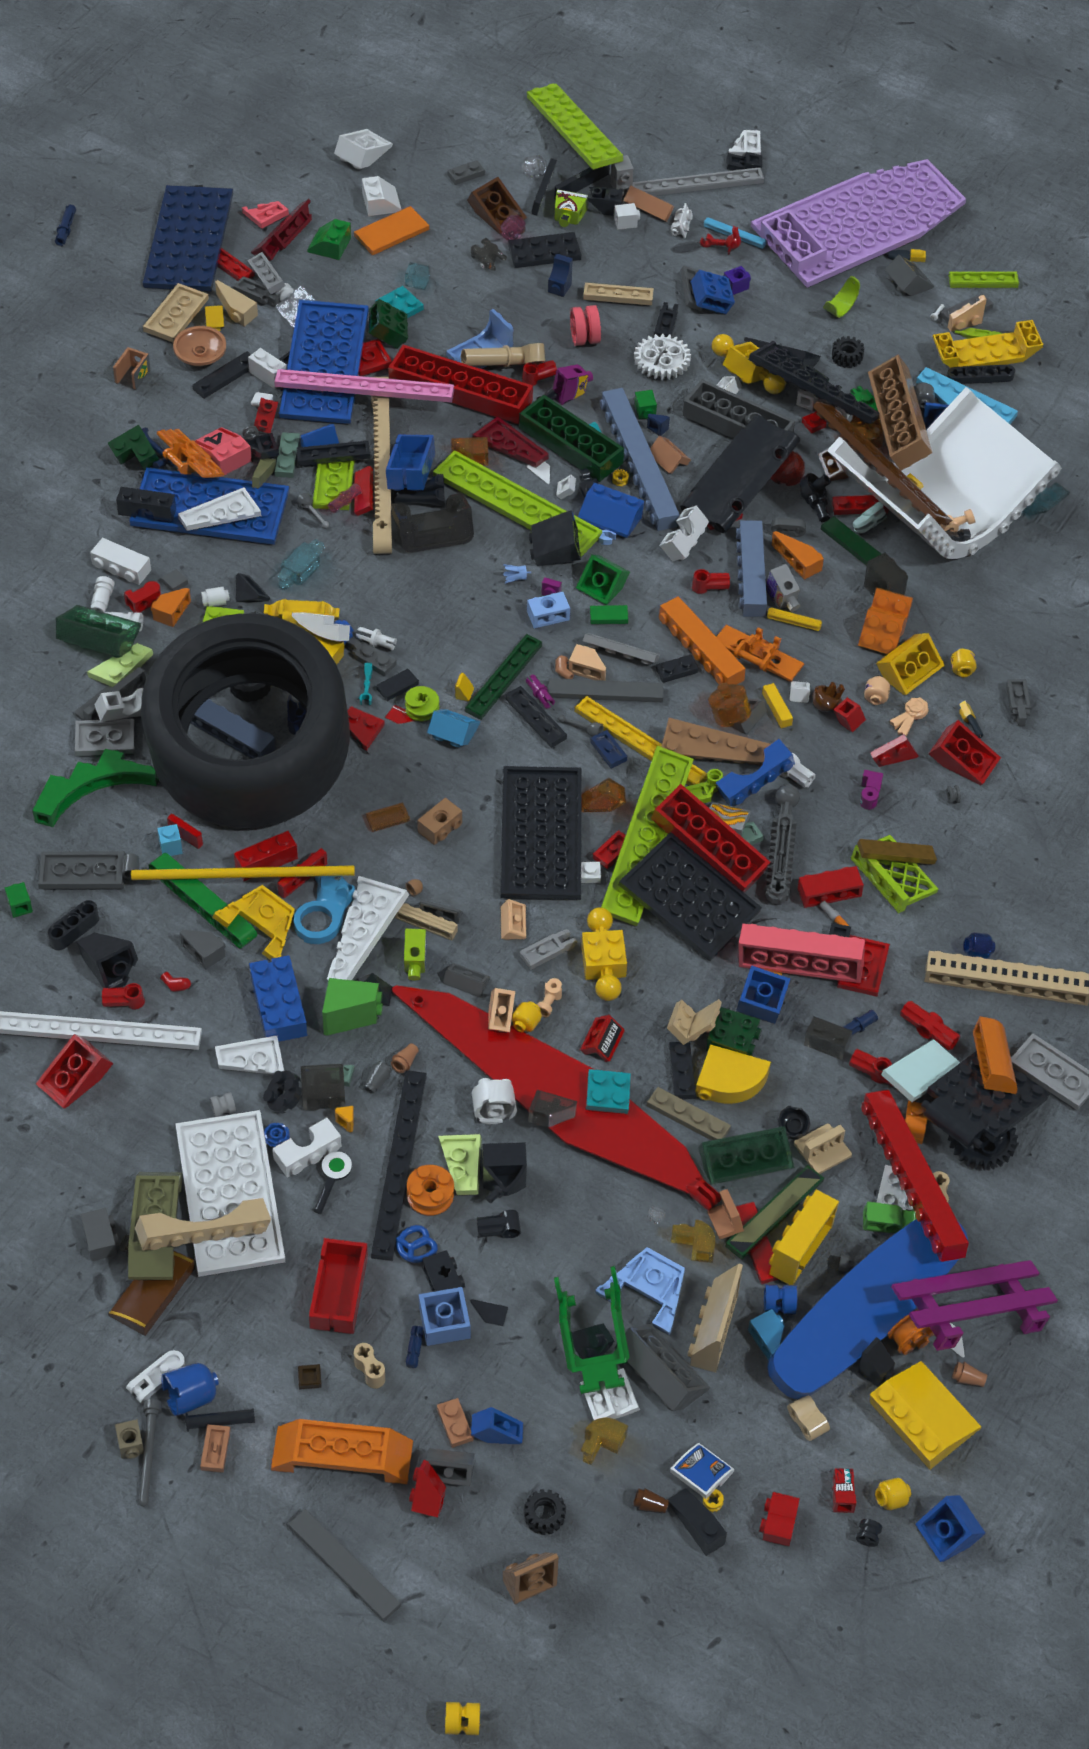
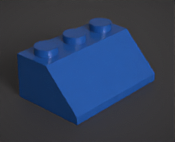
[578,483,644,538]

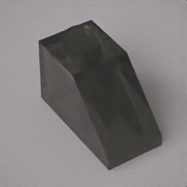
[528,1090,578,1128]

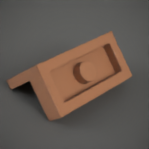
[650,436,691,474]
[707,1189,744,1239]

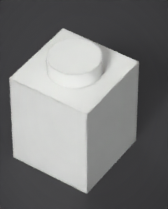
[614,203,640,230]

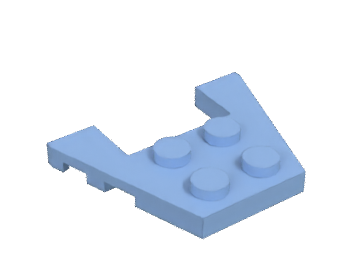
[595,1247,685,1335]

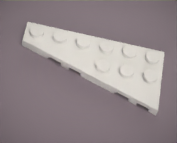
[327,876,409,981]

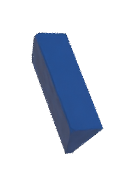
[301,423,339,447]

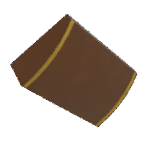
[108,1251,195,1336]

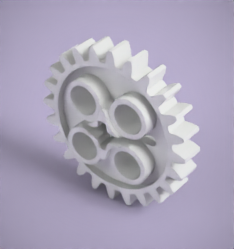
[634,334,691,380]

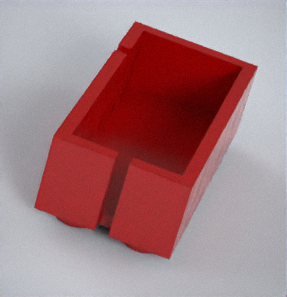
[309,1238,368,1334]

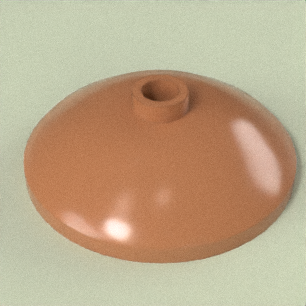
[173,326,226,366]

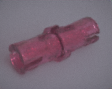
[328,483,362,513]

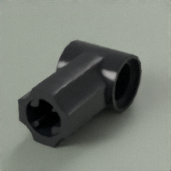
[477,1210,521,1238]

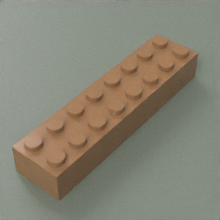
[868,354,932,471]

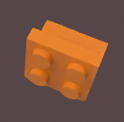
[858,588,913,654]

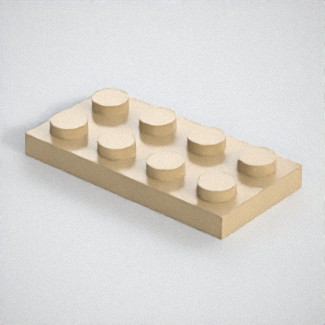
[143,283,209,342]

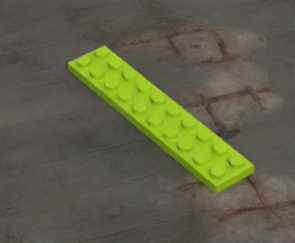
[527,84,623,169]
[433,450,602,557]
[601,746,694,926]

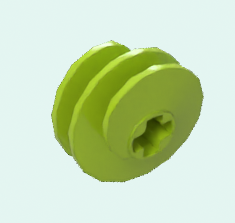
[405,686,439,721]

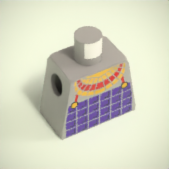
[766,564,800,612]

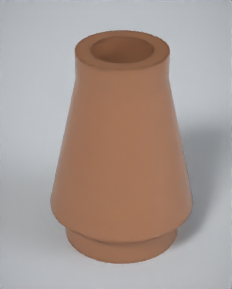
[391,1043,419,1073]
[952,1362,987,1387]

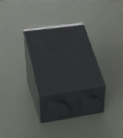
[529,510,581,566]

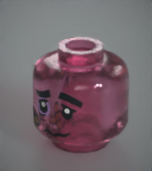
[501,215,526,240]

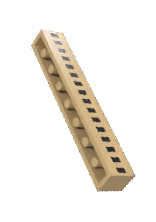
[924,951,1089,1006]

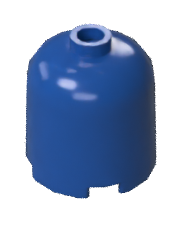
[161,1363,219,1416]

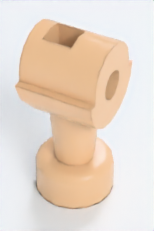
[940,509,976,532]
[537,978,562,1018]

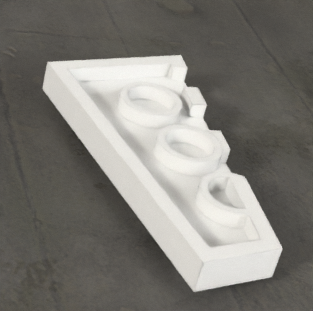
[178,487,261,531]

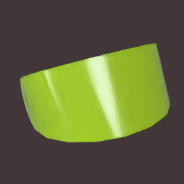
[823,276,860,318]

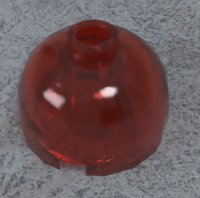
[771,451,805,486]

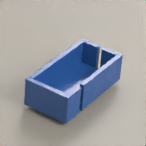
[386,434,435,491]
[249,955,307,1042]

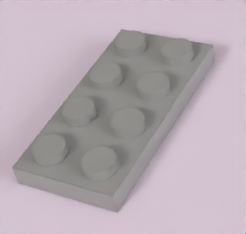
[1011,1033,1089,1111]

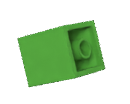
[322,978,383,1036]

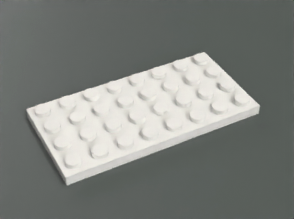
[175,1110,285,1277]

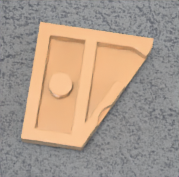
[948,295,987,332]

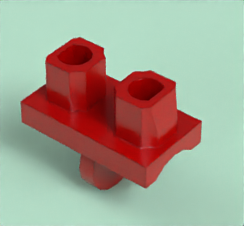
[254,398,278,434]

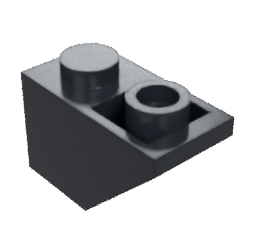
[588,187,623,216]

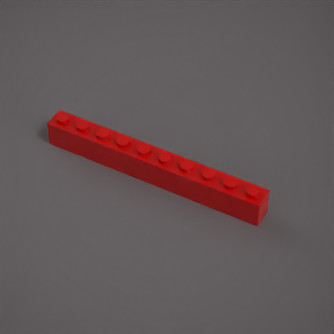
[861,1090,969,1262]

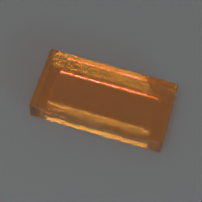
[366,802,410,832]

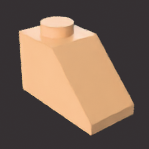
[569,644,606,681]
[488,988,515,1032]

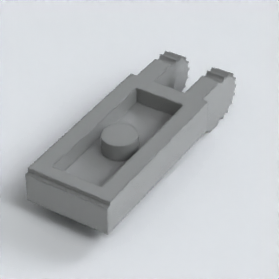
[520,929,578,970]

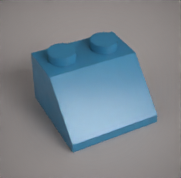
[427,709,481,747]

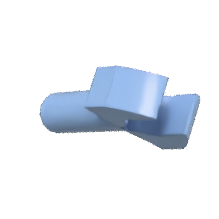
[599,530,616,545]

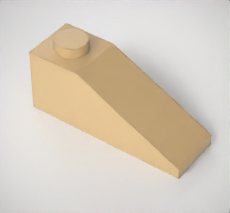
[215,280,258,327]

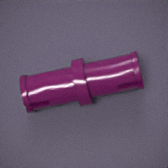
[526,675,555,708]

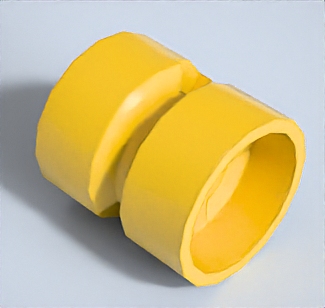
[445,1702,480,1735]

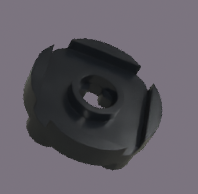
[263,1070,302,1114]

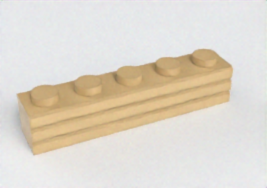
[395,903,458,941]

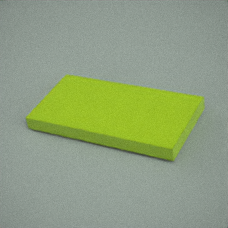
[313,460,355,510]

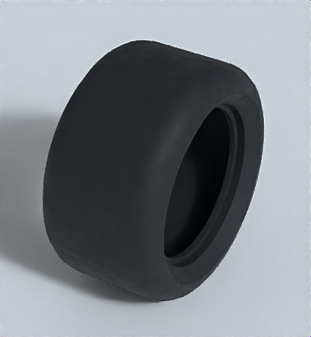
[141,613,350,828]

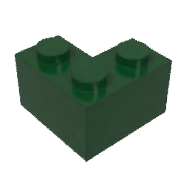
[107,425,159,470]

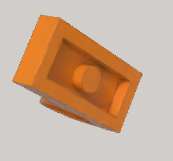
[905,1100,927,1144]

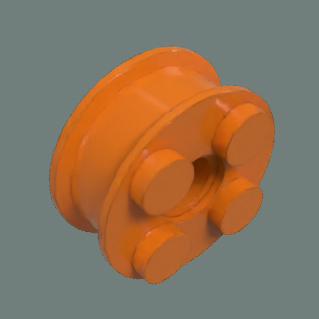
[406,1165,454,1216]
[887,1310,934,1355]

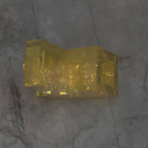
[671,1219,715,1263]
[581,1418,628,1465]

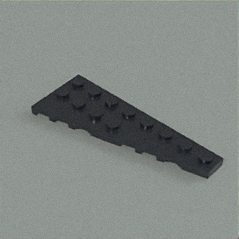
[748,341,880,424]

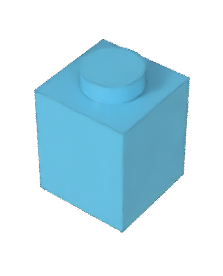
[157,824,183,856]

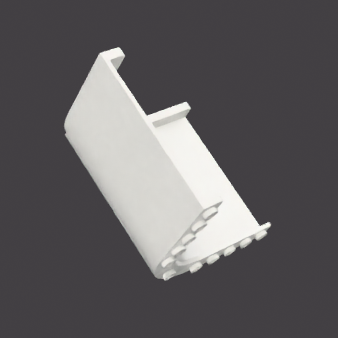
[827,387,1062,559]

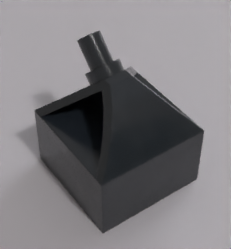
[482,1142,527,1203]

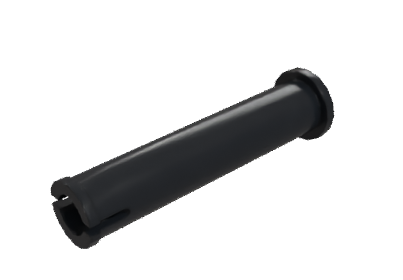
[185,1408,255,1432]

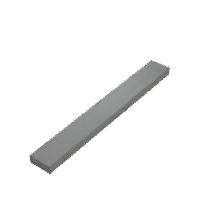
[633,168,764,196]

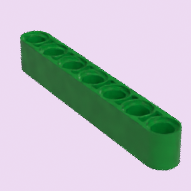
[148,853,257,949]

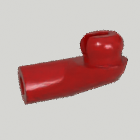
[160,972,191,992]

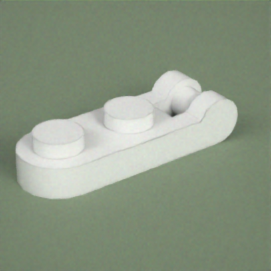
[126,1350,185,1404]

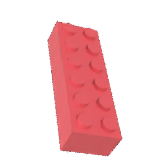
[739,924,865,983]

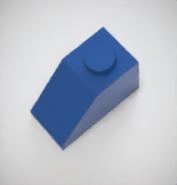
[471,1407,523,1444]

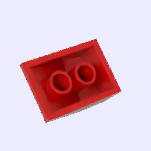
[928,720,1001,785]
[36,1034,114,1109]

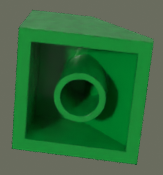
[307,219,351,260]
[576,554,630,605]

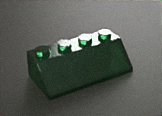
[56,605,141,658]
[698,1126,795,1185]

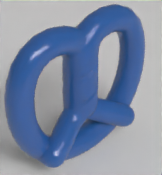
[396,1225,438,1263]

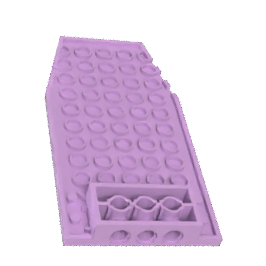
[751,159,966,287]

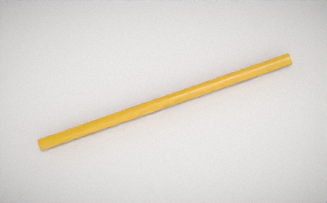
[131,865,355,880]

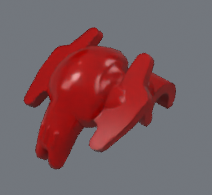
[700,226,741,255]

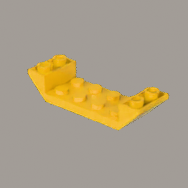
[933,320,1043,368]

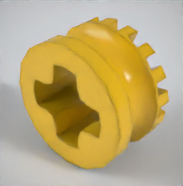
[612,469,629,486]
[702,1489,724,1513]

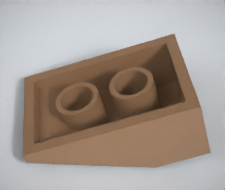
[503,1552,559,1604]

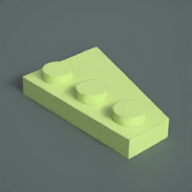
[87,643,153,687]
[438,1134,482,1195]

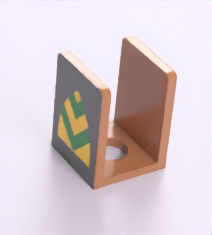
[113,347,151,390]

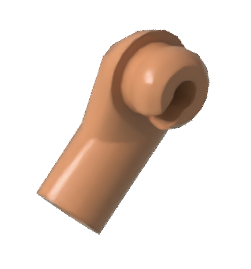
[555,655,574,679]

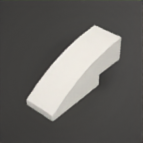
[292,612,350,641]

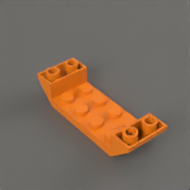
[271,1419,413,1484]

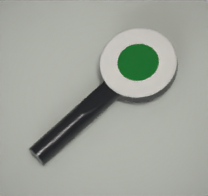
[314,1152,352,1214]

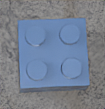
[419,1287,471,1346]

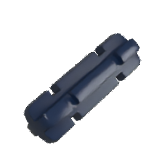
[406,1325,424,1368]

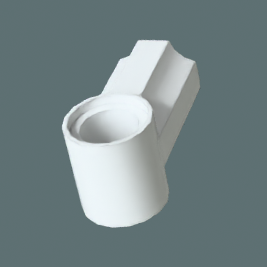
[780,753,816,788]

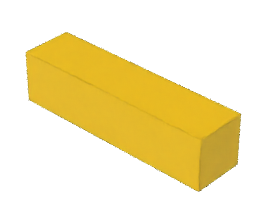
[762,683,793,729]

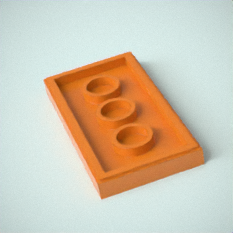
[354,206,429,255]

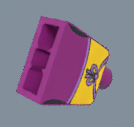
[553,364,593,405]

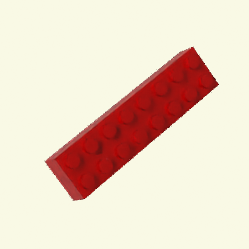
[388,345,533,424]

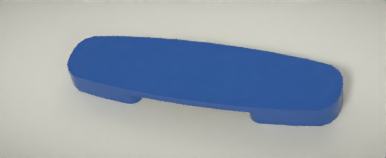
[767,1219,968,1400]

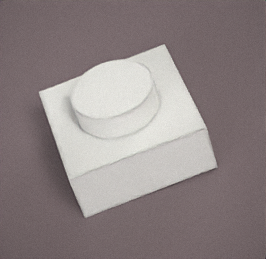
[556,475,576,500]
[581,862,601,883]

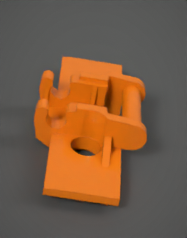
[157,429,224,478]
[716,625,804,682]

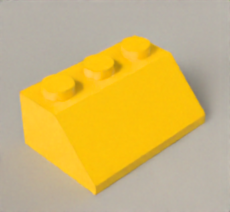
[876,633,945,695]

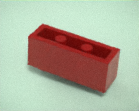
[234,831,298,881]
[797,866,864,908]

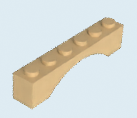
[135,1198,271,1250]

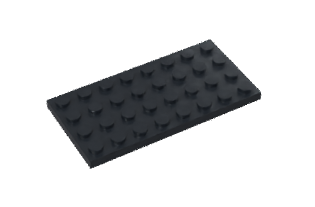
[501,766,582,900]

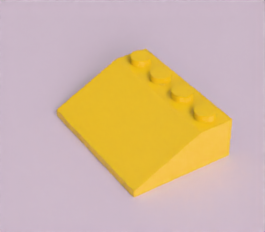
[870,1361,981,1470]

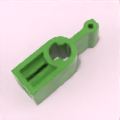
[863,1201,916,1233]

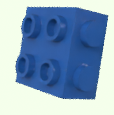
[691,270,735,314]

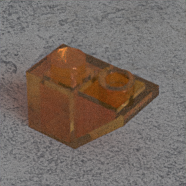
[451,437,488,466]

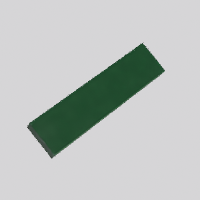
[821,516,886,571]

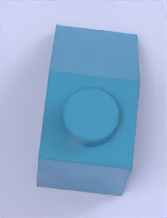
[748,1309,785,1361]

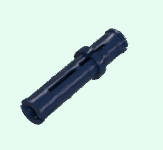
[55,204,76,246]

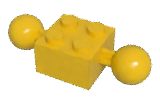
[712,334,786,394]
[581,907,627,1001]

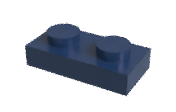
[590,730,628,769]

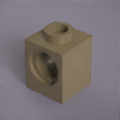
[115,1419,144,1459]

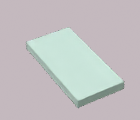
[881,1039,960,1102]

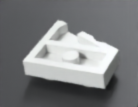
[729,130,761,156]

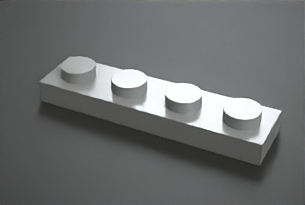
[247,252,286,294]
[583,633,660,665]

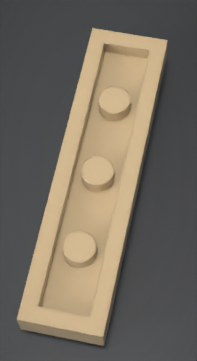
[583,283,654,305]

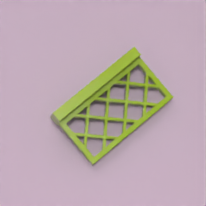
[851,835,938,913]

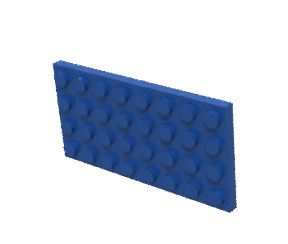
[279,300,369,424]
[129,467,289,545]

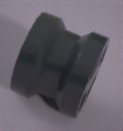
[856,1519,883,1547]

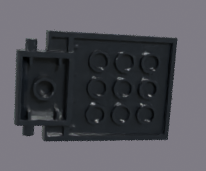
[921,1051,1050,1149]

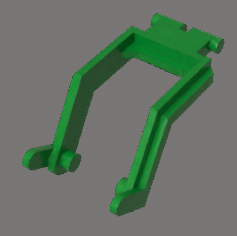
[554,1266,630,1394]

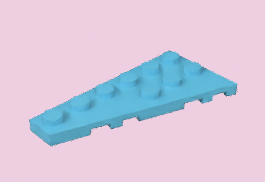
[916,367,1018,424]

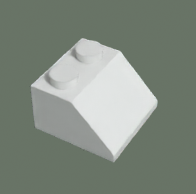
[362,176,401,216]

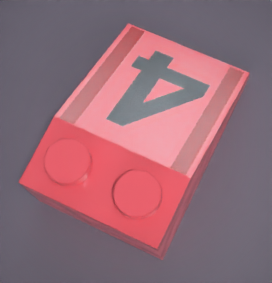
[195,427,252,475]

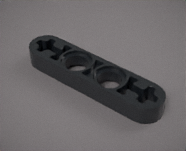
[947,364,1015,384]

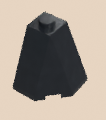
[76,932,138,988]

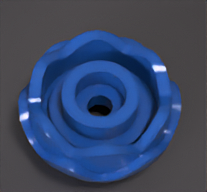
[264,1123,290,1147]

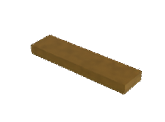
[857,839,937,865]

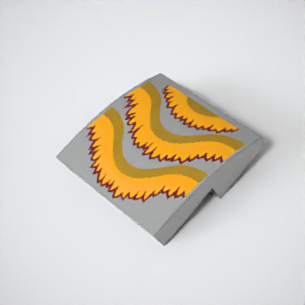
[709,802,751,836]

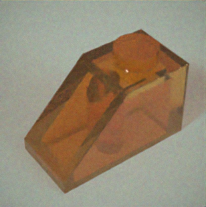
[581,778,626,812]

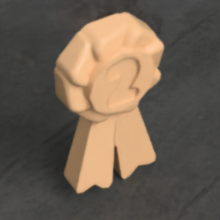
[890,697,929,736]

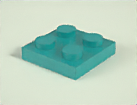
[375,286,424,318]
[586,1069,631,1114]

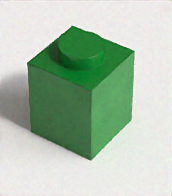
[634,390,657,420]
[5,882,33,918]

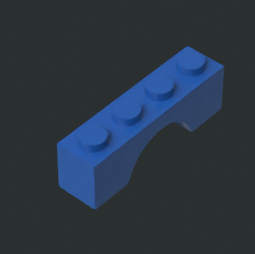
[716,739,795,807]

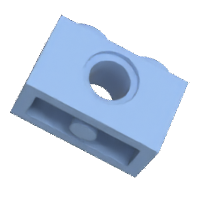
[527,592,570,628]

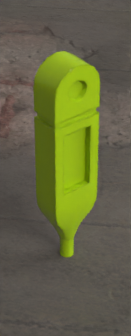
[955,328,1002,339]

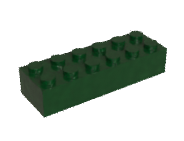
[519,395,624,482]

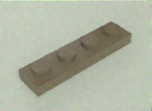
[647,1087,731,1145]

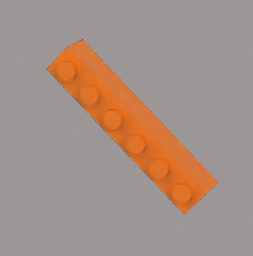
[659,596,746,690]

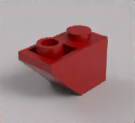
[409,1460,446,1518]

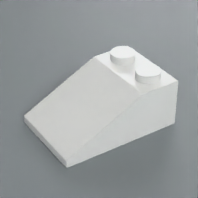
[334,129,393,169]

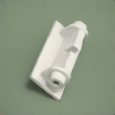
[671,203,693,239]

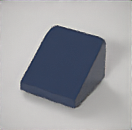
[647,414,670,436]

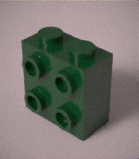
[369,299,408,349]
[706,1007,762,1056]

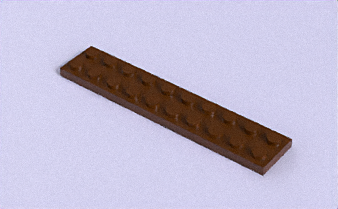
[813,401,953,526]

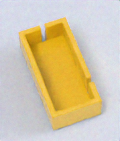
[769,1189,839,1285]

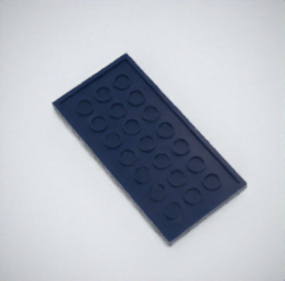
[143,185,234,292]

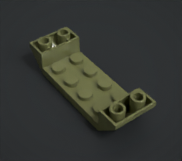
[128,1172,183,1280]

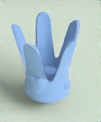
[503,564,531,583]

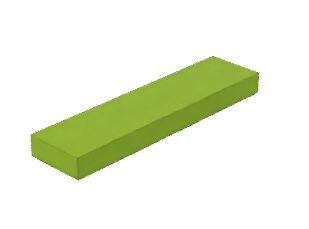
[948,271,1019,288]

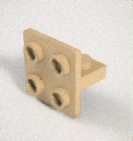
[794,1124,852,1174]

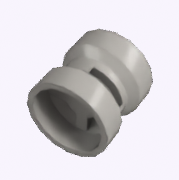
[210,1092,236,1117]

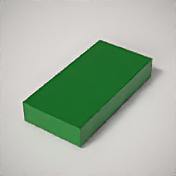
[590,605,628,624]

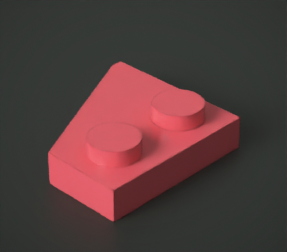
[242,201,289,229]

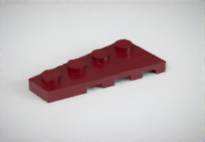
[472,417,549,468]

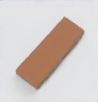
[623,185,674,222]

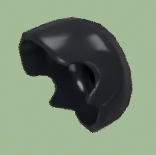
[778,1106,811,1139]

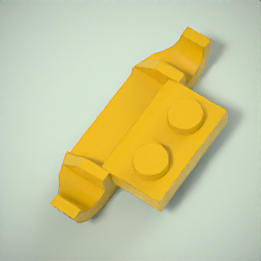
[264,599,340,628]

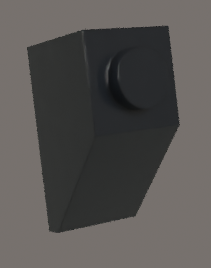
[858,1337,895,1387]

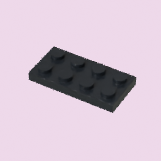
[508,232,582,268]

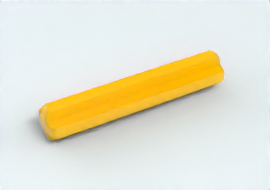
[767,607,822,631]

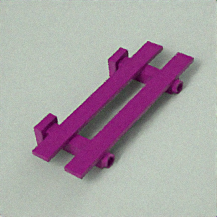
[891,1260,1058,1351]

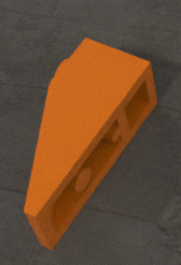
[771,531,824,580]

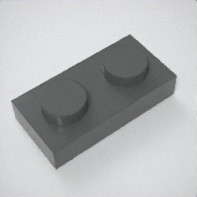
[448,160,485,185]

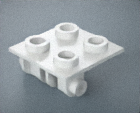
[876,1165,914,1211]

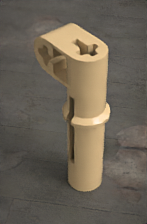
[461,343,545,367]

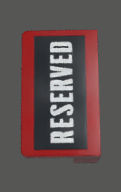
[580,1015,625,1062]

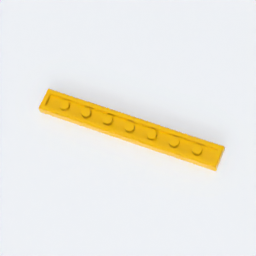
[574,696,707,786]

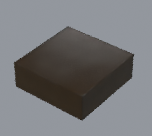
[298,1364,322,1390]

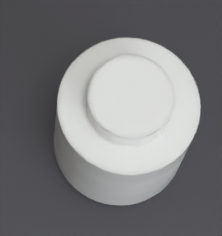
[201,587,230,607]

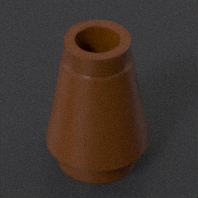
[633,1488,669,1513]

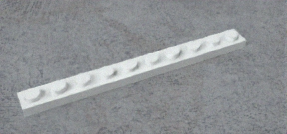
[0,1011,202,1050]

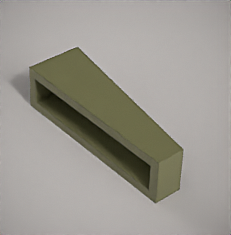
[252,458,276,488]

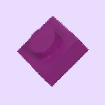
[541,577,562,596]

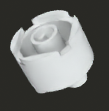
[472,1078,517,1124]

